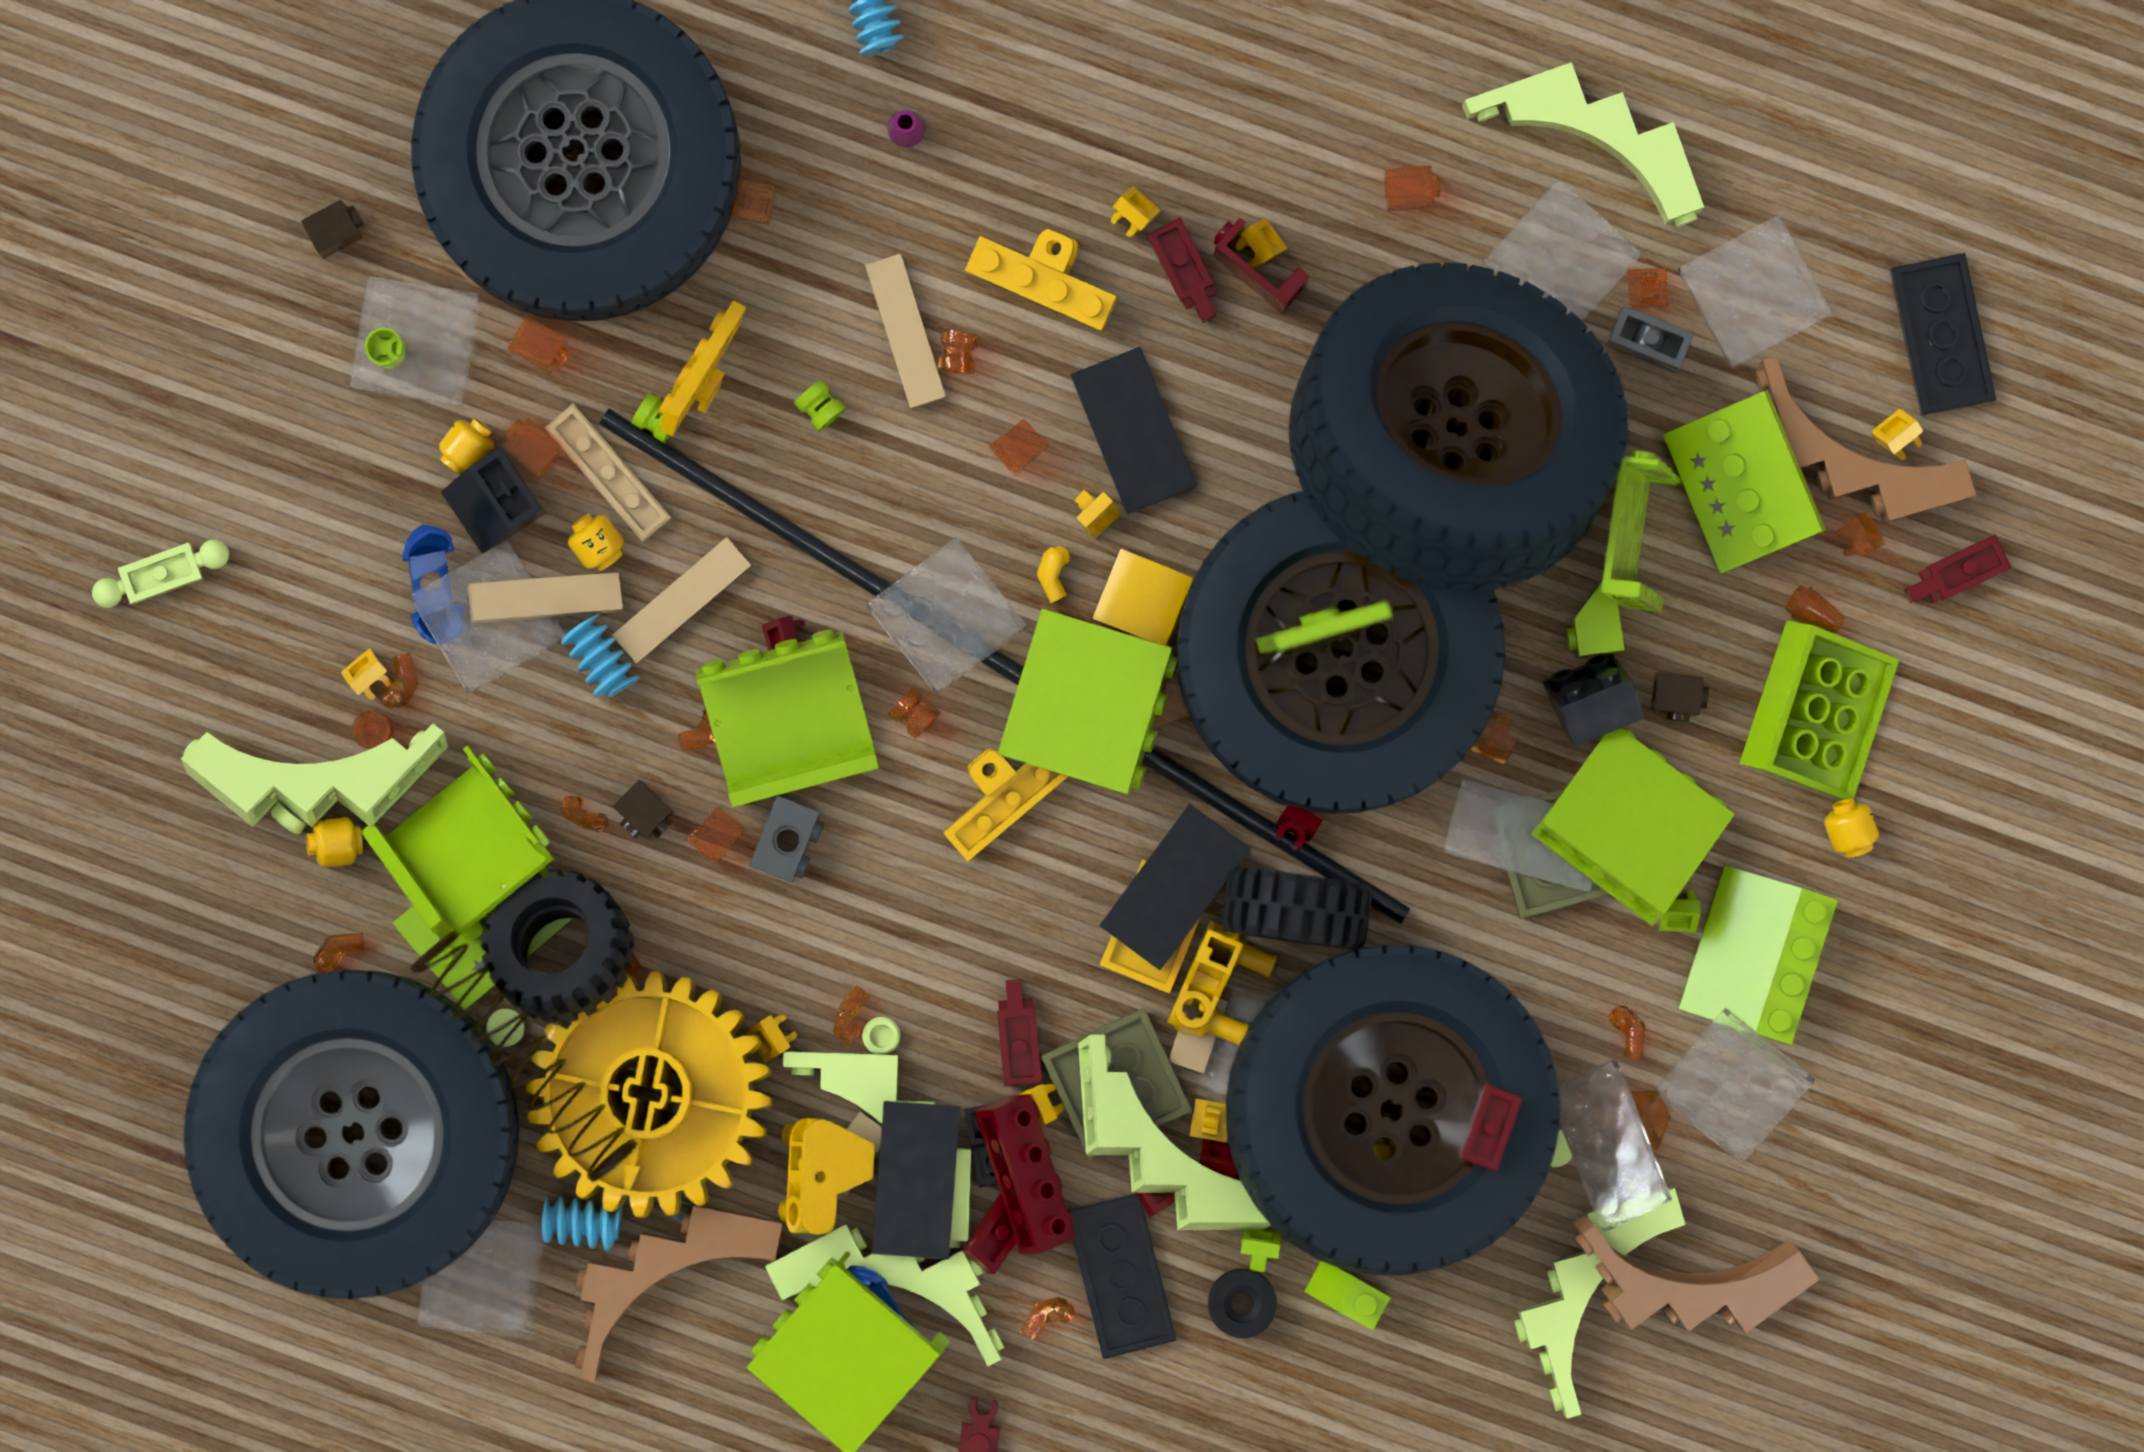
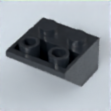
[441,447,546,555]
[1543,654,1645,747]

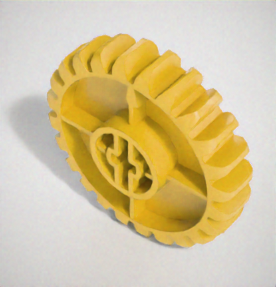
[525,971,773,1218]

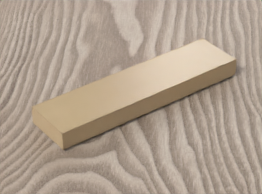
[865,253,946,409]
[545,403,672,543]
[612,537,752,664]
[467,572,623,623]

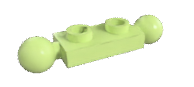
[92,539,229,608]

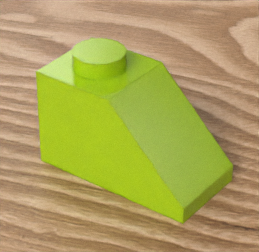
[1566,579,1625,658]
[1304,1261,1391,1331]

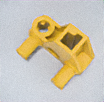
[1167,920,1278,1047]
[777,1118,875,1235]

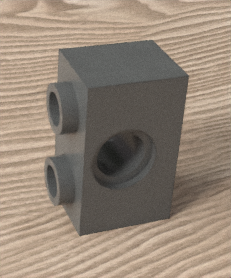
[1605,306,1694,373]
[749,795,825,883]

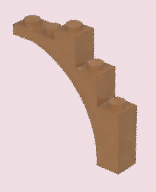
[1755,356,1976,523]
[575,1204,784,1381]
[1572,1214,1820,1333]

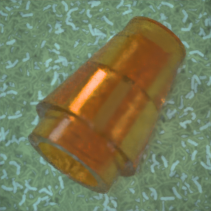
[1785,585,1845,634]

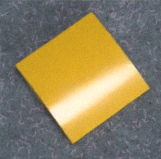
[1092,549,1194,647]

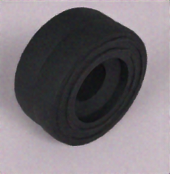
[1208,1268,1277,1338]

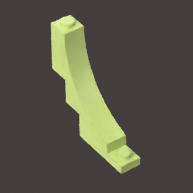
[1462,62,1704,227]
[181,723,448,827]
[1078,1035,1271,1230]
[783,1051,972,1248]

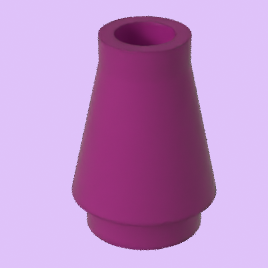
[888,110,925,147]

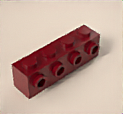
[974,1094,1076,1254]

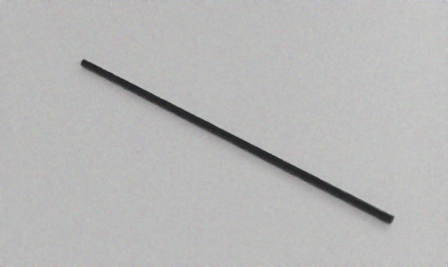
[599,408,1410,924]

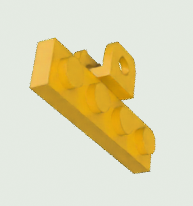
[965,229,1118,331]
[658,300,746,437]
[943,748,1068,862]

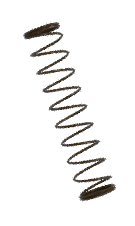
[410,930,638,1183]

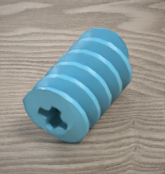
[849,0,904,56]
[561,614,640,698]
[541,1195,623,1251]

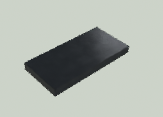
[1889,253,1996,416]
[1070,347,1197,515]
[1099,803,1251,971]
[872,1101,960,1259]
[1069,1193,1177,1359]

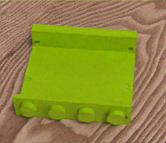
[1601,451,1681,613]
[997,609,1178,795]
[695,629,879,807]
[1531,727,1735,926]
[361,746,555,940]
[746,1251,951,1452]

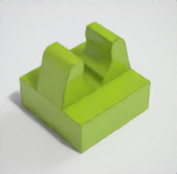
[1658,889,1701,933]
[1241,1229,1281,1272]

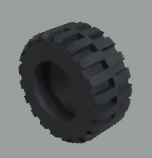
[1222,867,1372,950]
[481,869,635,1023]

